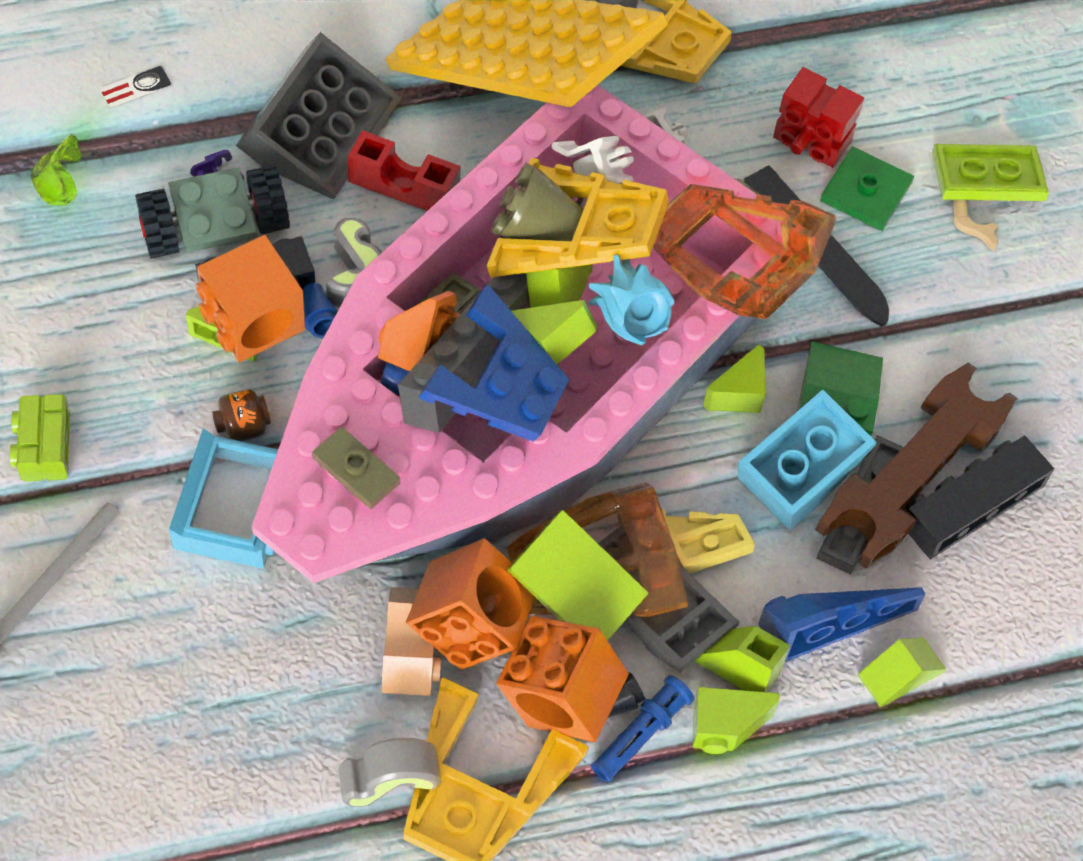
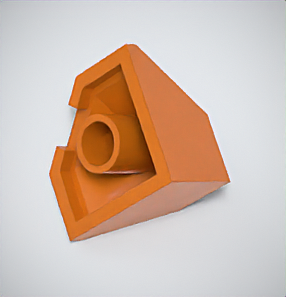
[378,291,460,371]

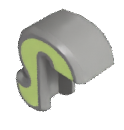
[326,218,382,306]
[339,738,441,807]

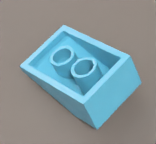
[738,390,877,531]

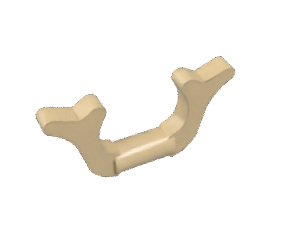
[953,200,998,250]

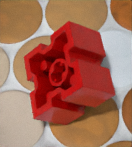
[773,67,865,168]

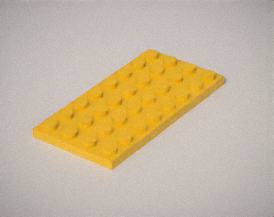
[385,0,668,107]

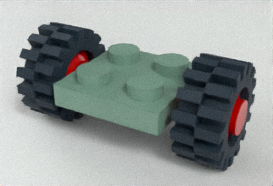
[135,165,290,259]

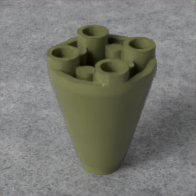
[491,162,584,241]

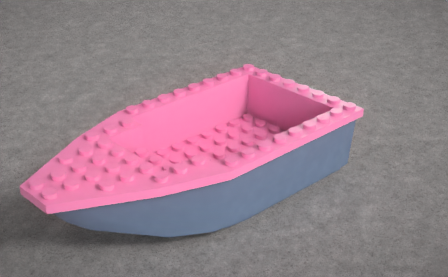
[252,85,813,583]

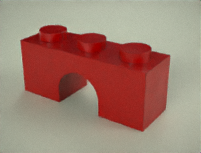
[347,130,461,211]

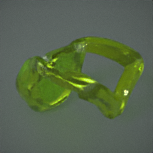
[31,134,82,206]

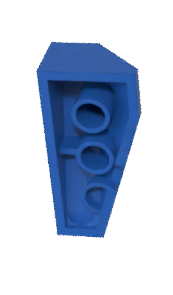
[758,587,926,662]

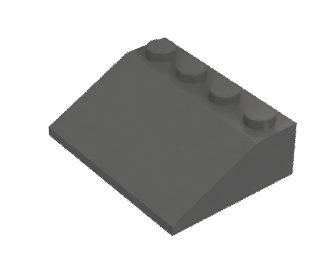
[235,32,402,199]

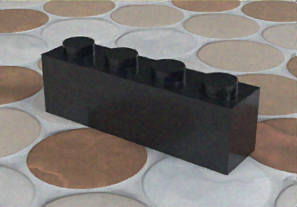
[906,435,1055,560]

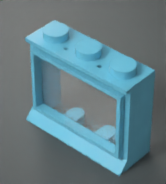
[169,429,278,569]

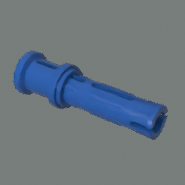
[590,675,695,783]

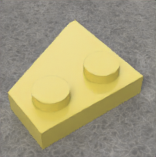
[653,510,755,574]

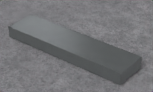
[816,435,903,575]

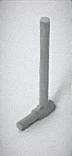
[0,502,119,646]

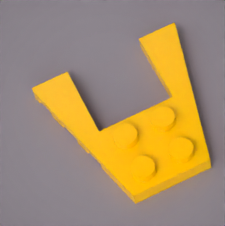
[620,0,732,84]
[487,158,669,277]
[403,677,589,861]

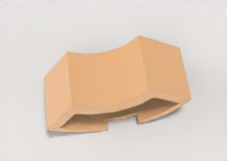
[382,587,441,696]

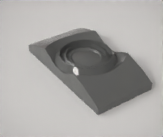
[598,518,739,673]

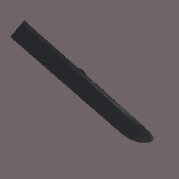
[744,165,889,327]

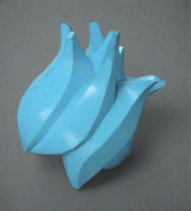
[588,255,674,345]

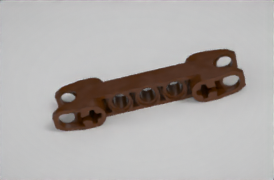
[815,362,1018,569]

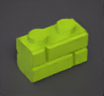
[10,394,70,482]

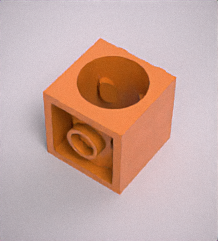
[195,235,305,363]
[405,538,535,670]
[496,616,629,742]

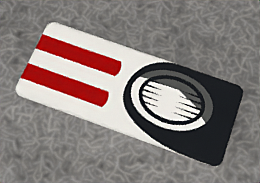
[100,66,171,108]

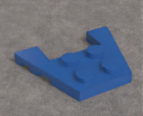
[419,284,570,442]

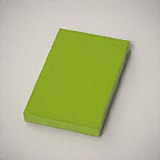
[932,144,1049,201]
[507,510,649,641]

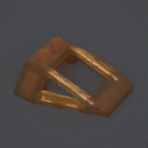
[653,184,836,319]
[506,482,688,617]

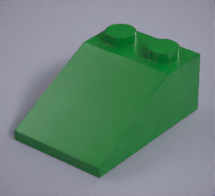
[797,341,883,436]

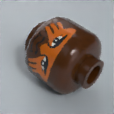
[212,389,271,441]

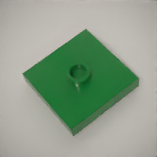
[820,146,915,231]

